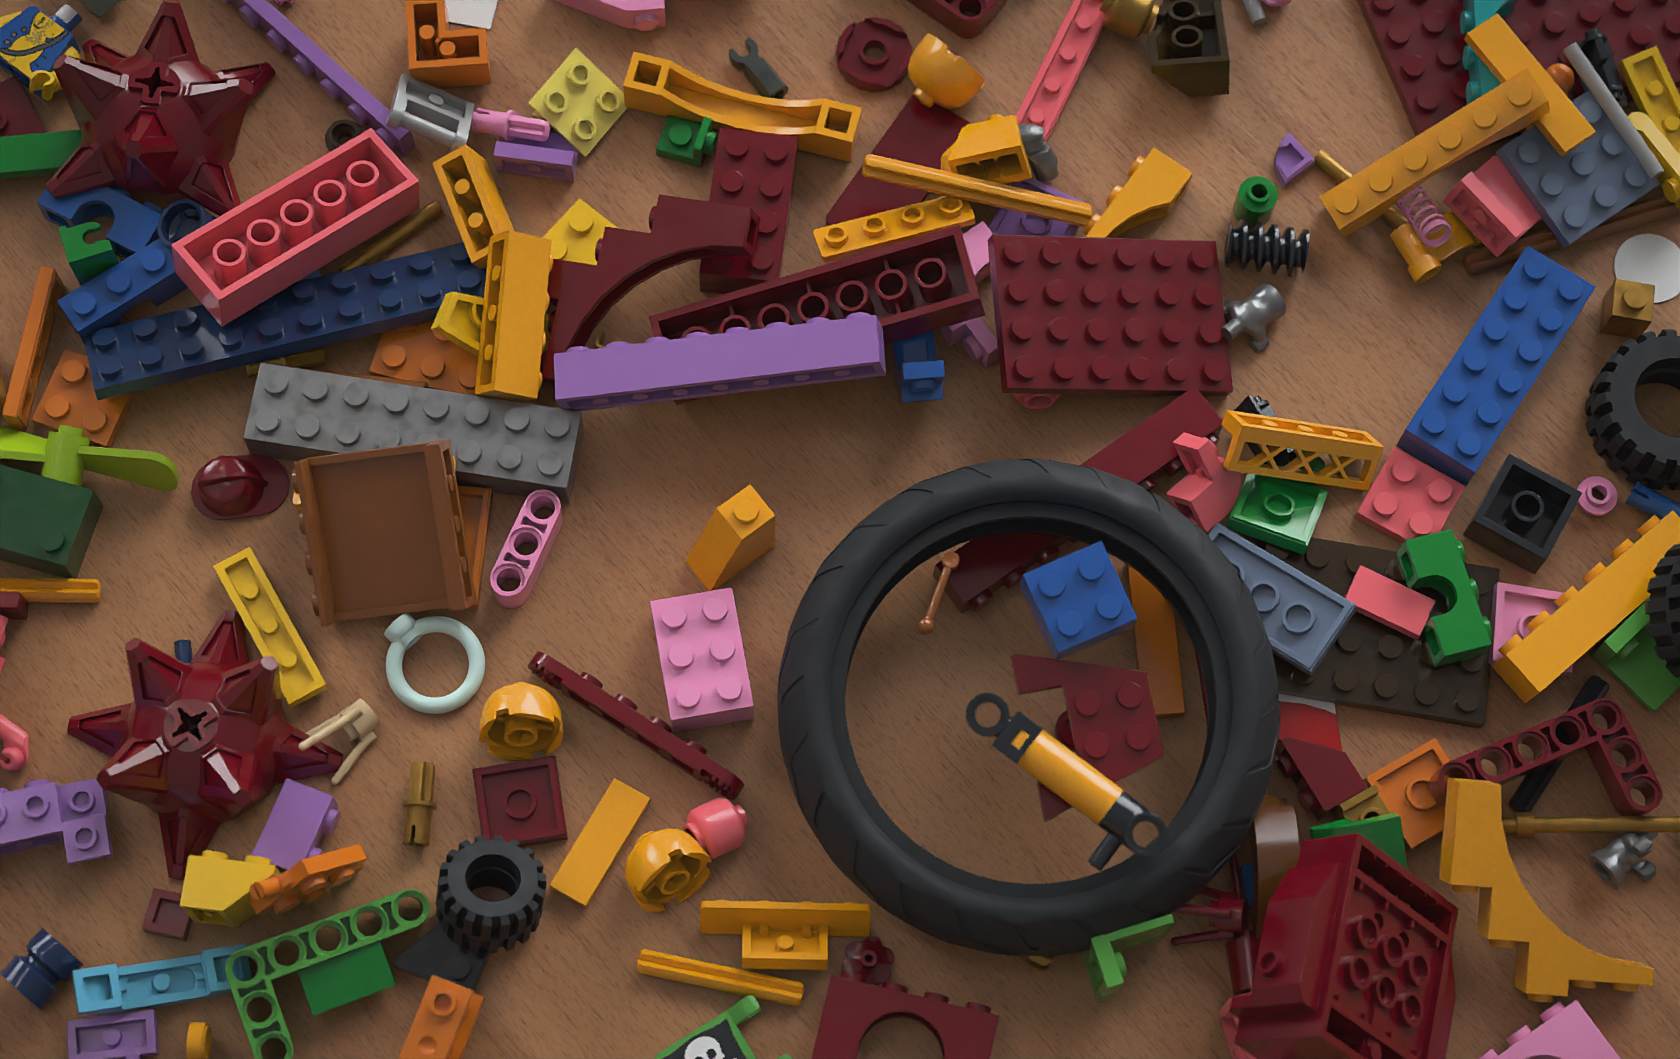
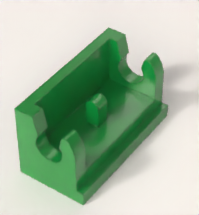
[58,222,119,286]
[297,940,396,1016]

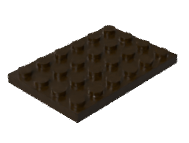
[1255,537,1500,728]

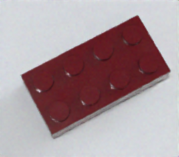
[699,128,798,294]

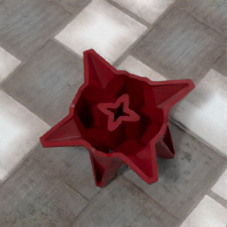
[45,0,275,216]
[67,610,344,880]

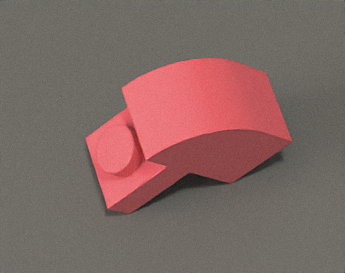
[1166,433,1240,533]

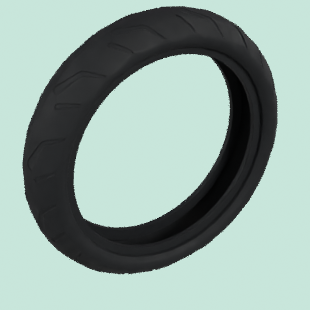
[778,458,1280,956]

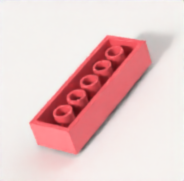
[171,128,419,326]

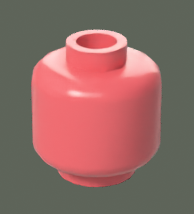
[683,797,748,860]

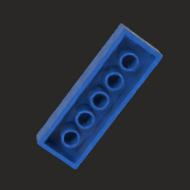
[1396,245,1596,489]

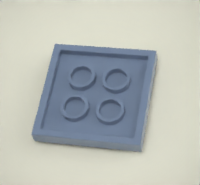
[1496,90,1661,248]

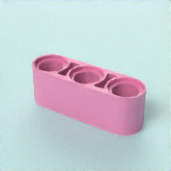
[490,489,563,609]

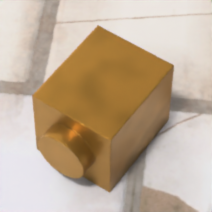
[1600,279,1655,339]

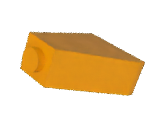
[685,484,775,591]

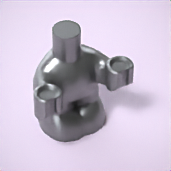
[1222,283,1286,353]
[1588,832,1658,890]

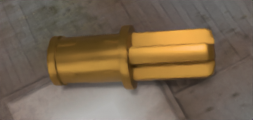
[245,346,327,380]
[402,761,437,847]

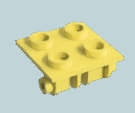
[527,48,628,157]

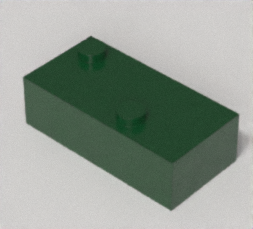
[0,465,103,579]

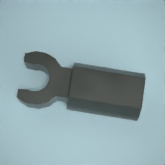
[729,38,788,99]

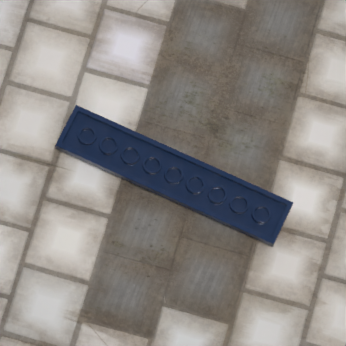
[84,242,486,400]

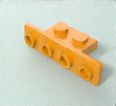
[813,196,975,262]
[700,900,871,970]

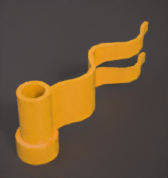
[1390,211,1484,284]

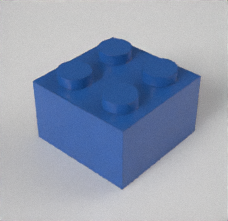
[1020,541,1137,660]

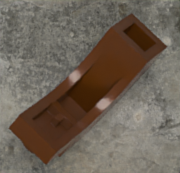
[1248,795,1300,939]

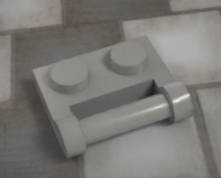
[385,74,475,152]

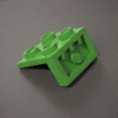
[1592,597,1680,712]
[1082,914,1175,1003]

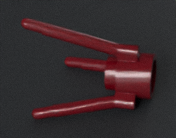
[1171,886,1248,945]

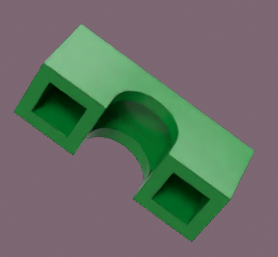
[1396,529,1493,667]

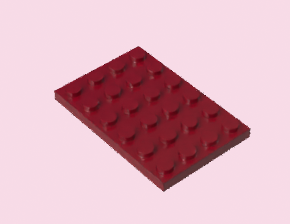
[987,234,1233,396]

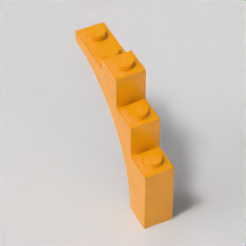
[1439,778,1654,1002]

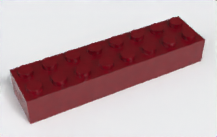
[649,225,986,405]

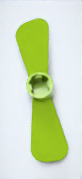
[0,424,179,491]

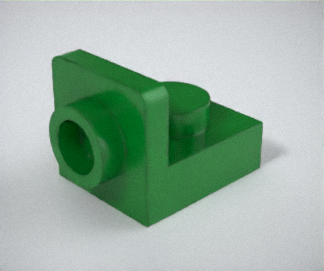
[656,115,718,168]

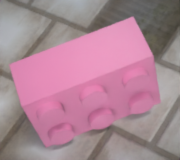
[650,587,754,733]

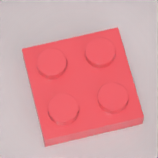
[1354,447,1465,544]

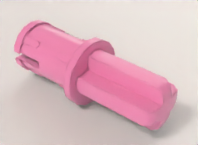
[471,108,550,142]

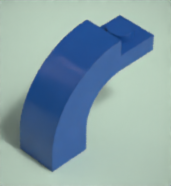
[891,331,945,403]

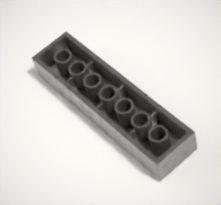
[243,363,584,504]

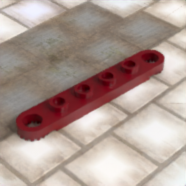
[528,651,745,800]

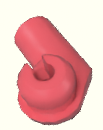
[0,714,29,771]

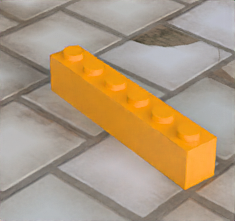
[1492,510,1680,703]

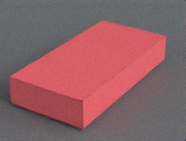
[1345,565,1435,640]

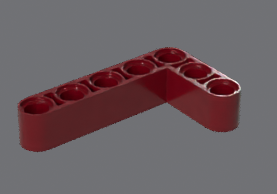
[1428,698,1663,816]

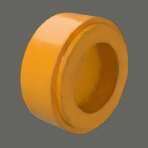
[186,1022,211,1059]

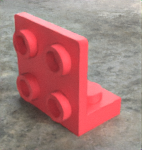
[1443,156,1542,258]

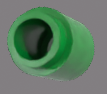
[1233,176,1278,228]

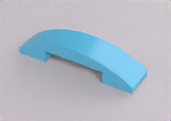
[72,944,252,1015]

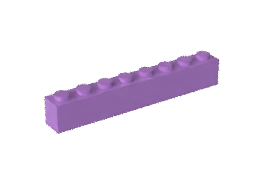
[554,312,886,412]

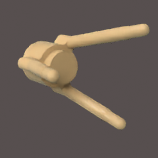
[298,698,380,785]

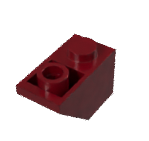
[1274,737,1368,821]

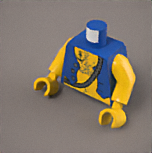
[0,4,82,102]

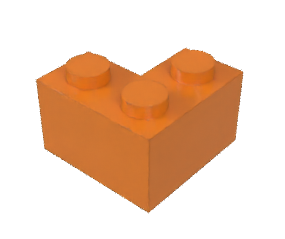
[405,0,492,88]

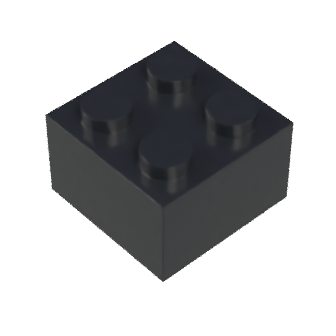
[1463,453,1582,574]

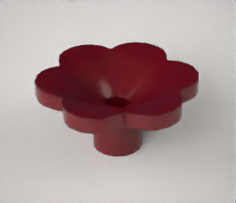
[842,936,894,985]

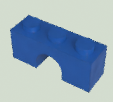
[37,165,163,259]
[57,238,188,346]

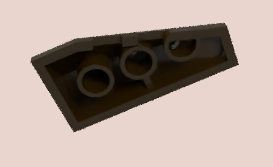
[1148,0,1230,97]

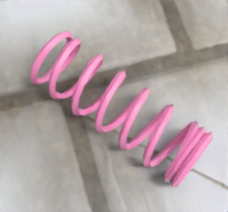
[1396,184,1452,247]

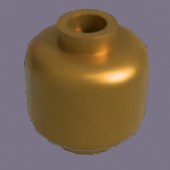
[1099,0,1160,39]

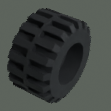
[436,835,547,953]

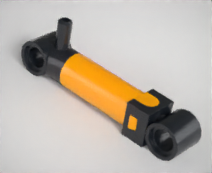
[966,693,1168,871]

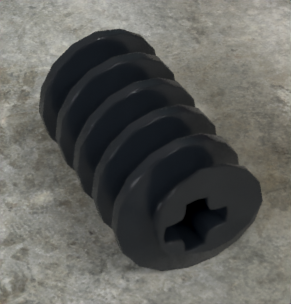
[1224,219,1310,278]

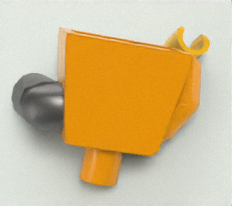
[941,114,1059,197]

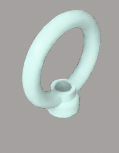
[384,613,485,714]

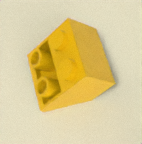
[180,850,281,928]

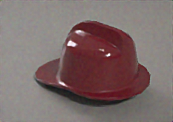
[191,454,290,520]

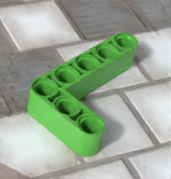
[225,889,430,1059]

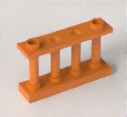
[398,975,486,1059]

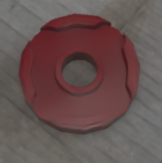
[836,17,913,92]

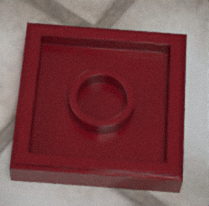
[472,755,568,847]

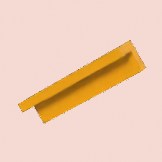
[1221,410,1384,491]

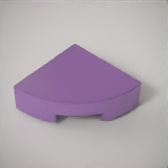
[1274,132,1315,188]

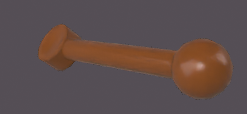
[917,552,959,635]

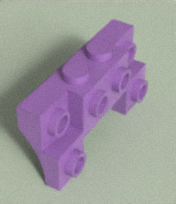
[0,778,114,867]

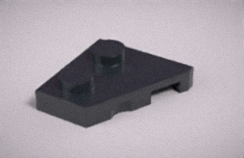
[394,921,491,991]

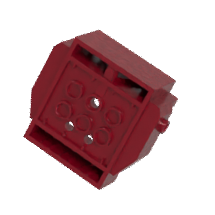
[1229,833,1459,1059]

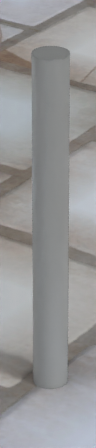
[1563,42,1665,180]

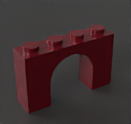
[811,972,999,1059]

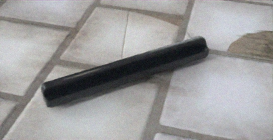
[1509,675,1610,812]

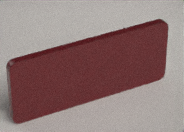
[826,95,971,226]

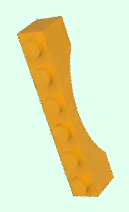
[623,52,862,162]
[1319,68,1550,238]
[1083,148,1193,238]

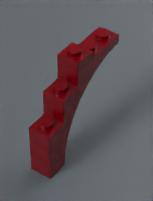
[540,194,761,386]

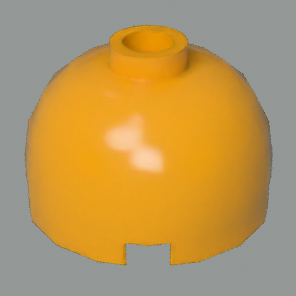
[908,33,985,109]
[479,682,563,761]
[625,829,711,912]

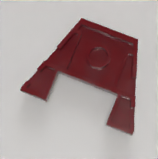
[1011,654,1164,822]

